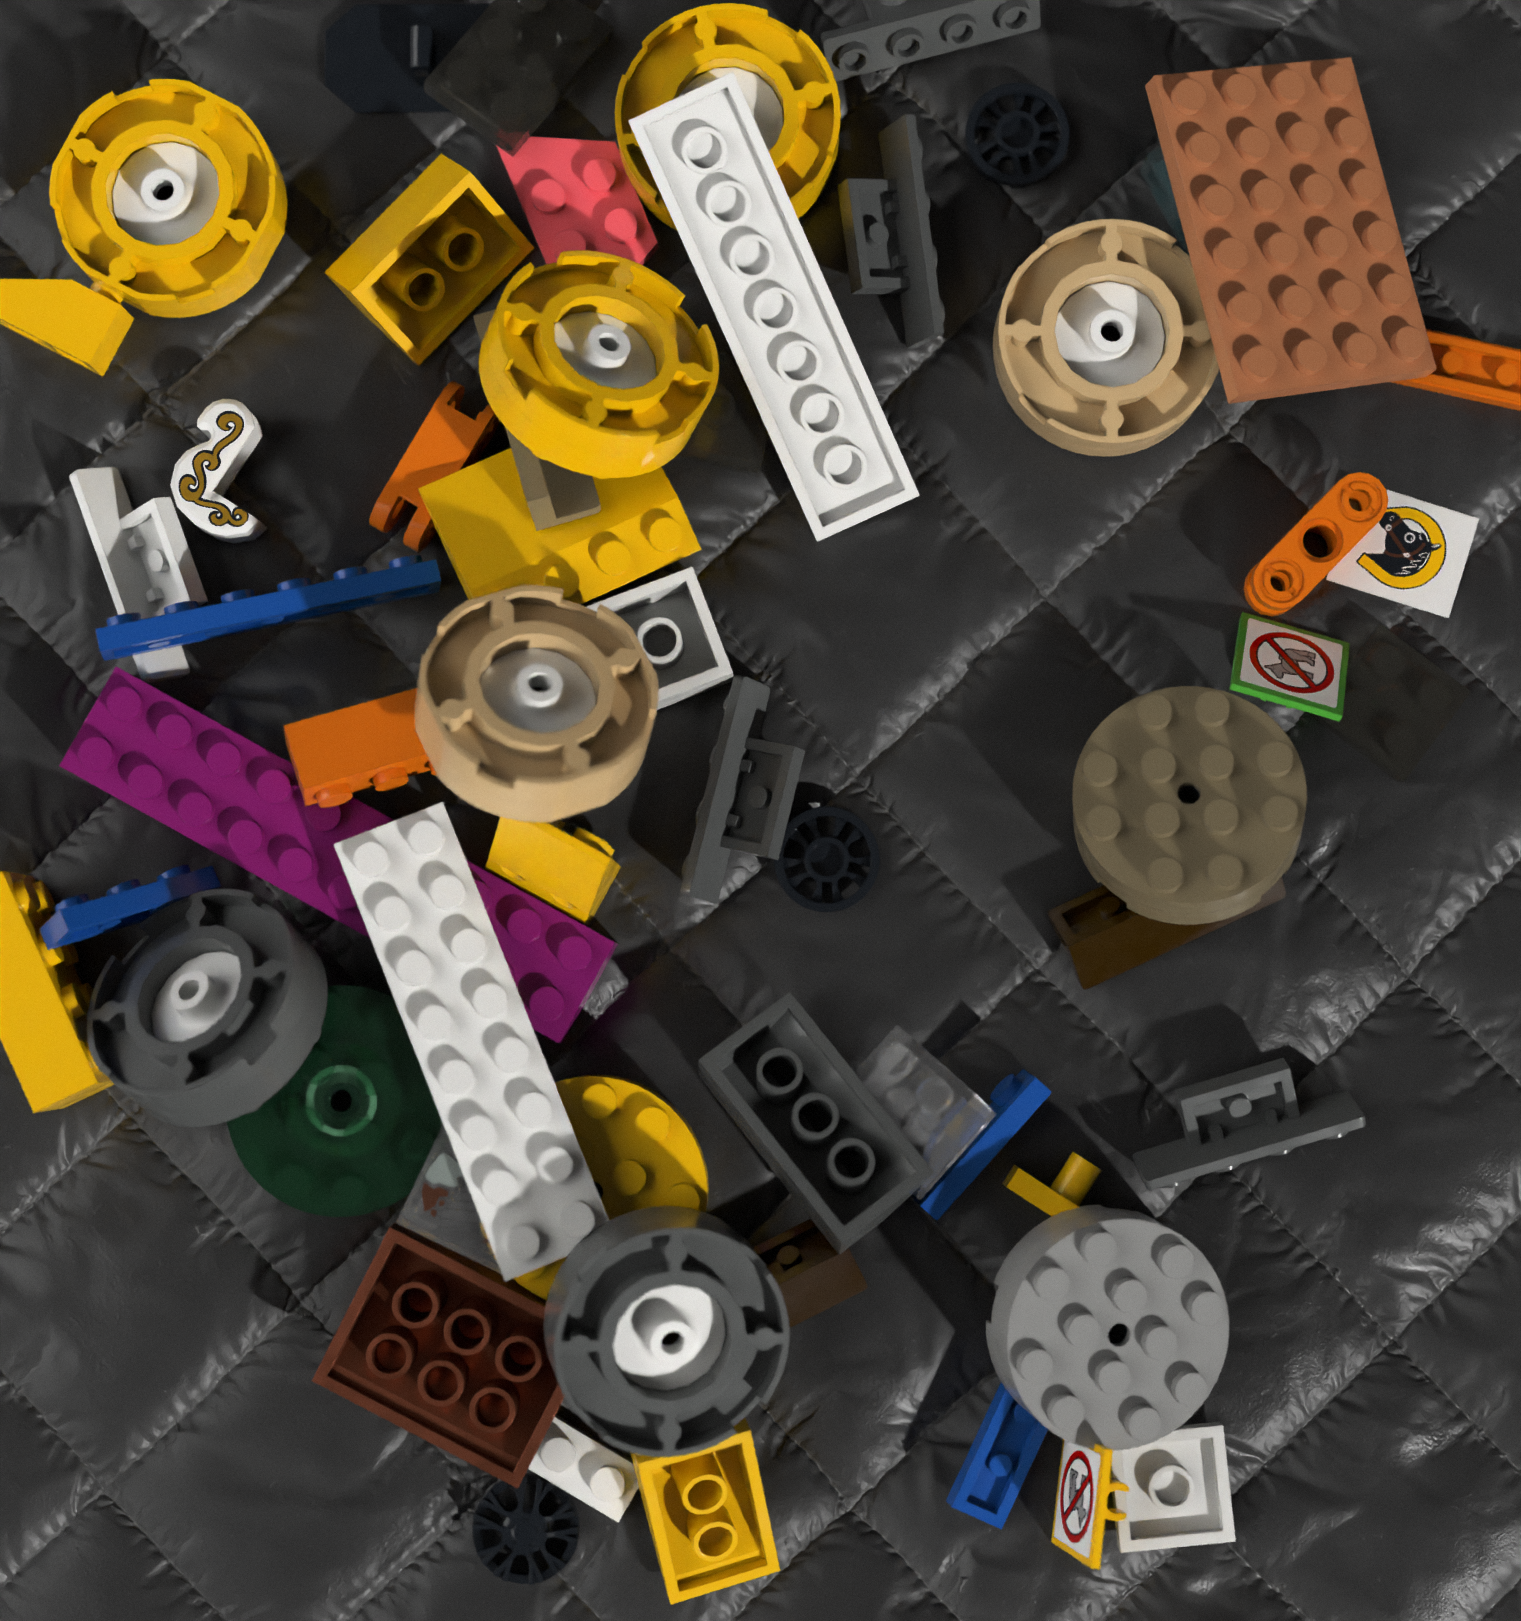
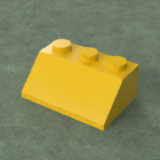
[324,154,534,366]

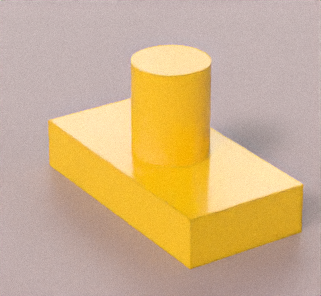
[1002,1152,1102,1216]

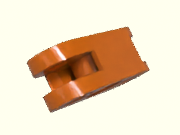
[369,380,500,552]
[1244,472,1388,616]

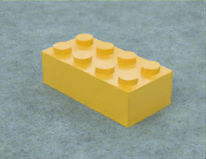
[0,871,115,1113]

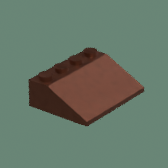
[312,1215,564,1488]

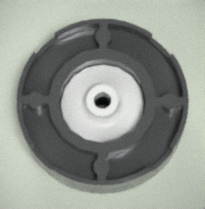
[86,888,328,1127]
[544,1206,790,1457]

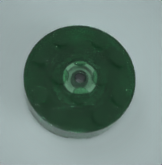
[227,985,452,1217]

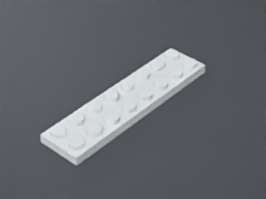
[628,72,920,542]
[334,802,609,1282]

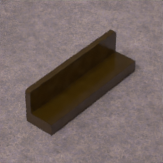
[1047,876,1286,990]
[753,1219,868,1328]

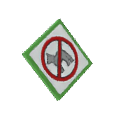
[1229,612,1350,722]

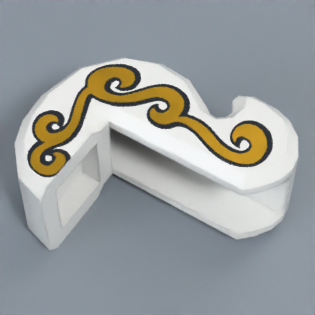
[170,399,268,543]

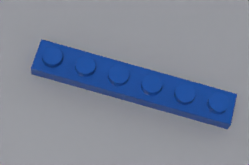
[95,555,441,661]

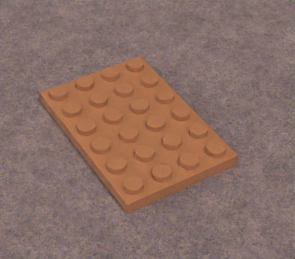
[1145,57,1437,404]

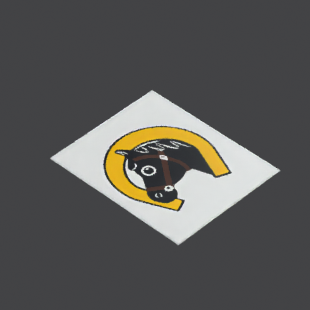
[1326,489,1479,618]

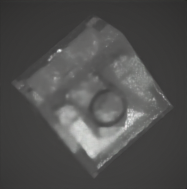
[856,1025,997,1201]

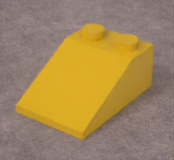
[630,1417,780,1605]

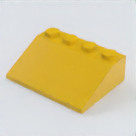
[418,448,702,605]

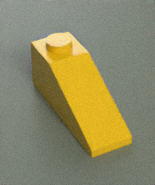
[0,279,134,377]

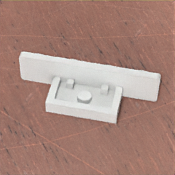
[69,467,208,683]

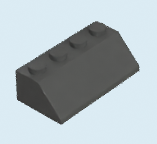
[698,992,934,1255]

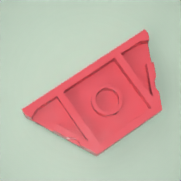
[493,134,658,265]

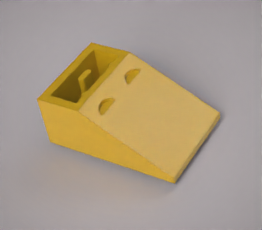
[485,817,621,926]

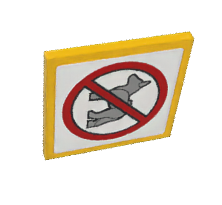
[1051,1439,1129,1569]

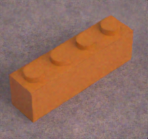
[283,688,437,808]

